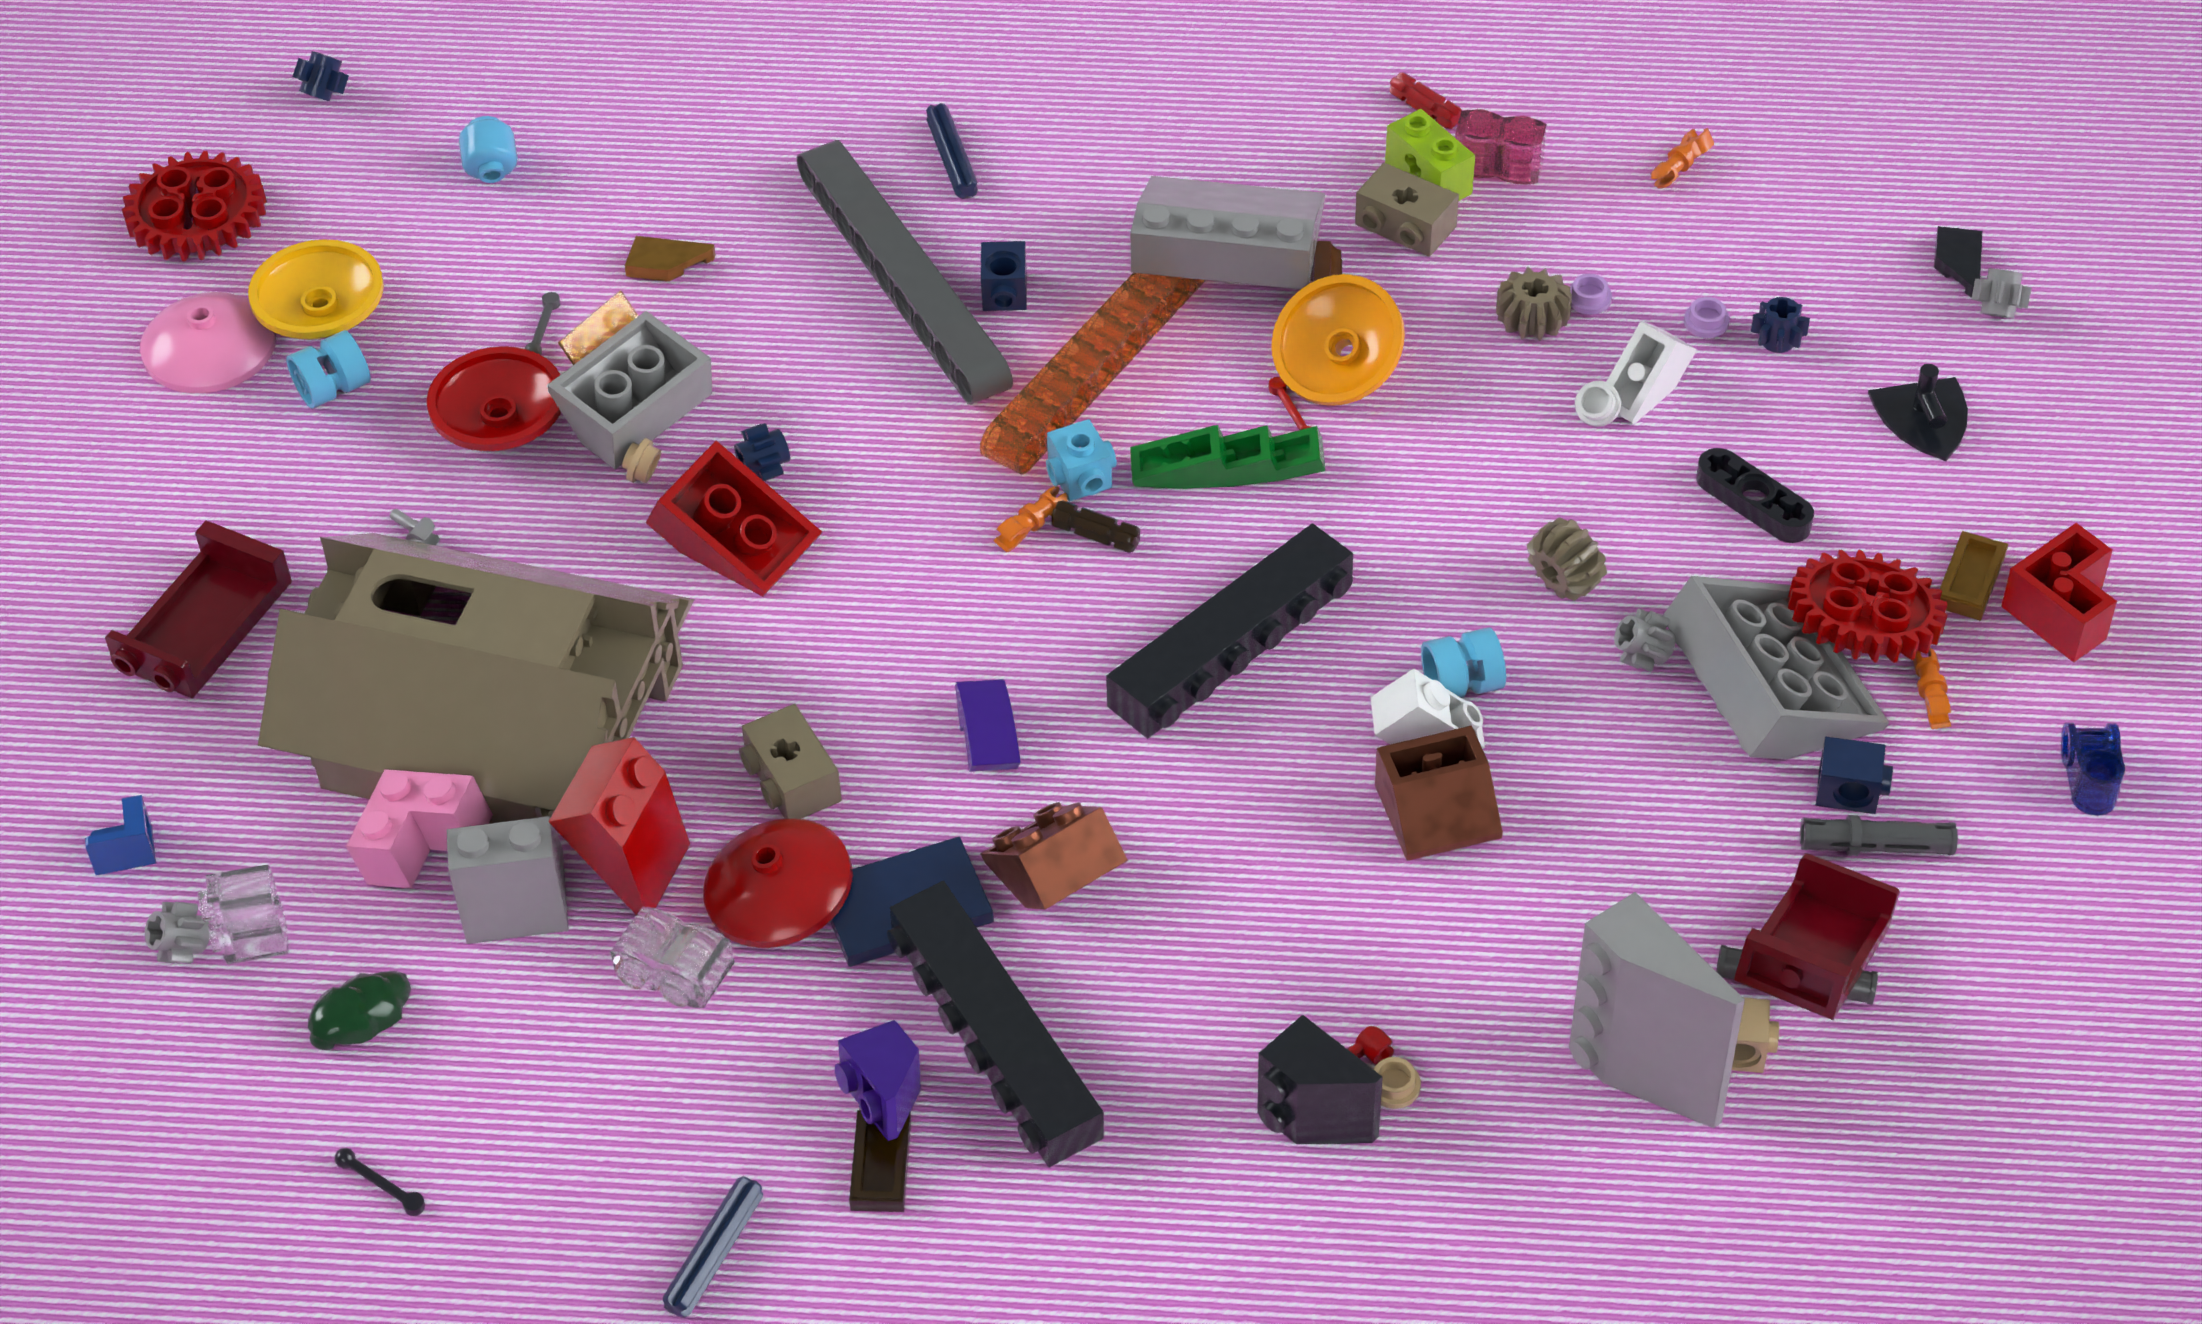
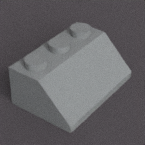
[547,311,712,469]

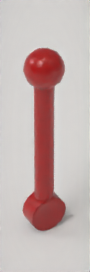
[1268,377,1310,430]

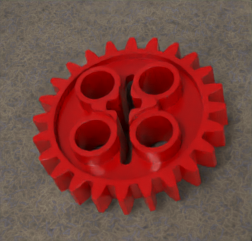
[122,151,267,262]
[1788,550,1948,663]

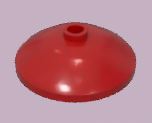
[427,346,561,452]
[703,818,853,948]

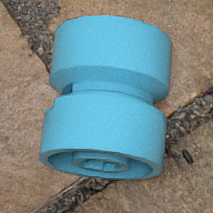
[286,330,371,409]
[1421,627,1506,698]

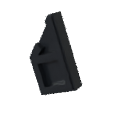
[1934,226,1983,298]

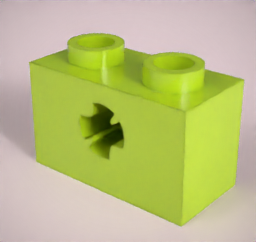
[1385,109,1475,201]

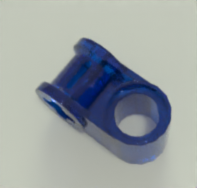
[2061,723,2125,816]

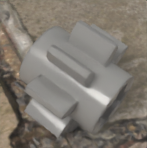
[1971,268,2032,319]
[1614,608,1675,671]
[145,902,210,964]

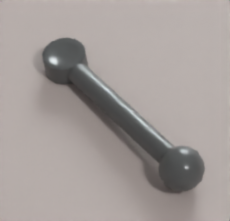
[525,292,560,355]

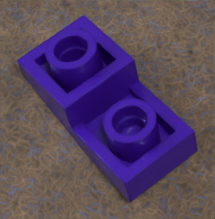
[955,679,1021,772]

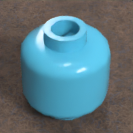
[459,116,518,183]

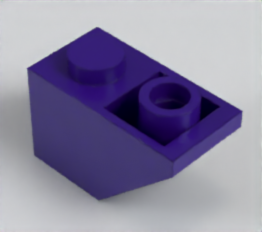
[834,1020,921,1141]

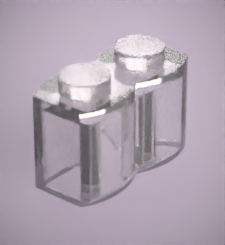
[198,865,289,965]
[610,907,735,1008]

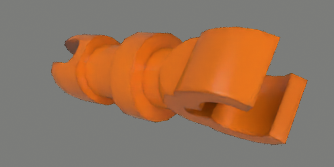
[1651,128,1714,189]
[993,486,1068,553]
[1913,648,1951,729]

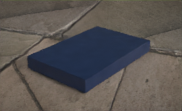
[830,836,994,967]

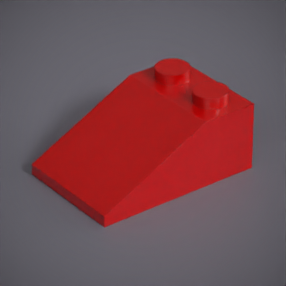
[645,440,822,597]
[548,737,690,921]

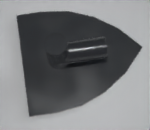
[1868,364,1968,461]

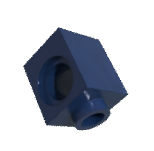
[981,241,1027,311]
[1815,736,1893,814]

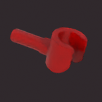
[1348,1026,1394,1066]

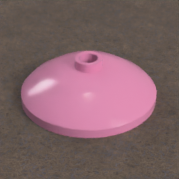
[140,292,276,393]

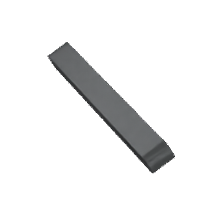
[797,140,1013,405]

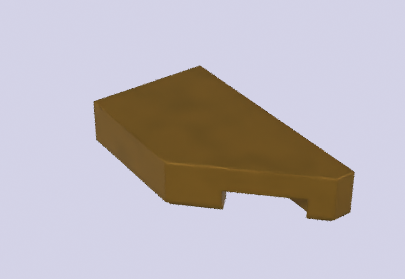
[625,236,716,282]

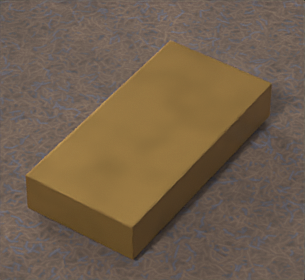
[1940,531,2009,621]

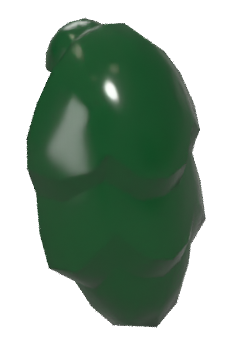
[308,970,411,1050]

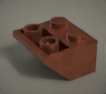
[1375,725,1503,861]
[980,802,1128,910]

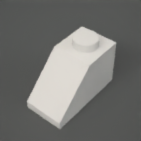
[1606,321,1697,424]

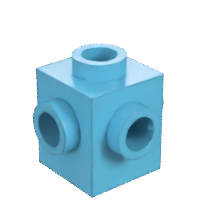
[1046,419,1117,502]

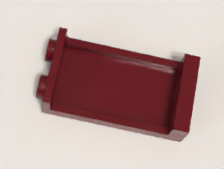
[105,520,292,699]
[1734,853,1900,1020]

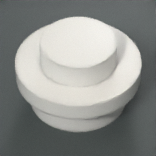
[1575,381,1621,427]

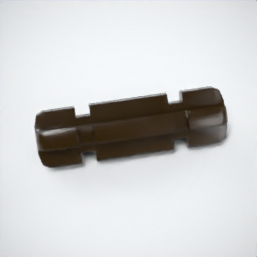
[1051,500,1140,553]

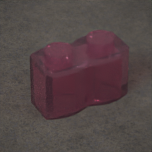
[1455,109,1547,185]

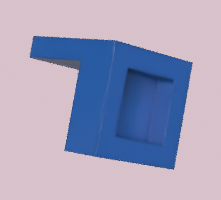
[85,795,156,876]

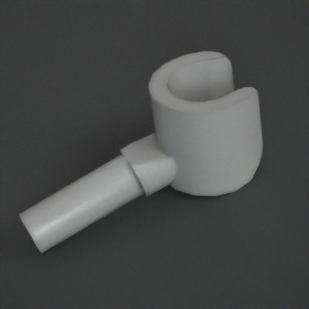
[390,509,440,546]

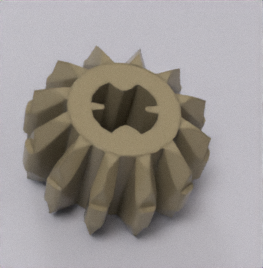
[1496,266,1572,341]
[1526,517,1607,601]

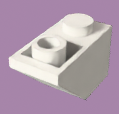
[1370,668,1485,749]

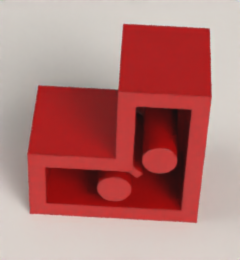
[2001,523,2117,663]

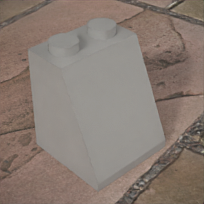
[447,816,569,944]

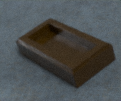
[849,1110,911,1212]

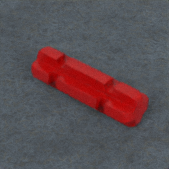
[1389,72,1462,129]

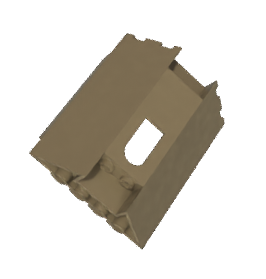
[257,533,695,824]

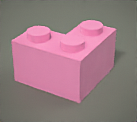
[346,770,493,888]

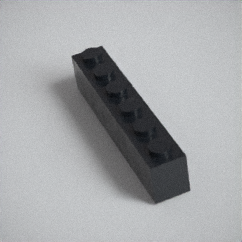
[1106,523,1353,739]
[887,880,1104,1167]

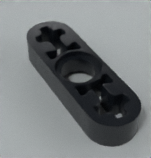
[1696,448,1814,543]

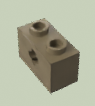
[1355,162,1459,257]
[739,703,842,819]

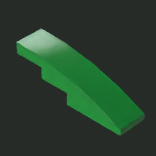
[1130,425,1326,489]

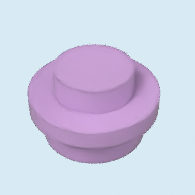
[1570,274,1612,315]
[1684,297,1730,338]

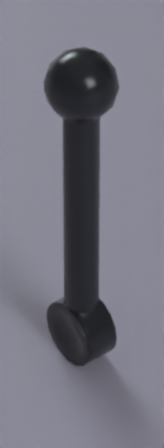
[334,1147,425,1216]

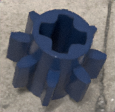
[292,51,349,101]
[1751,297,1810,353]
[734,423,791,481]

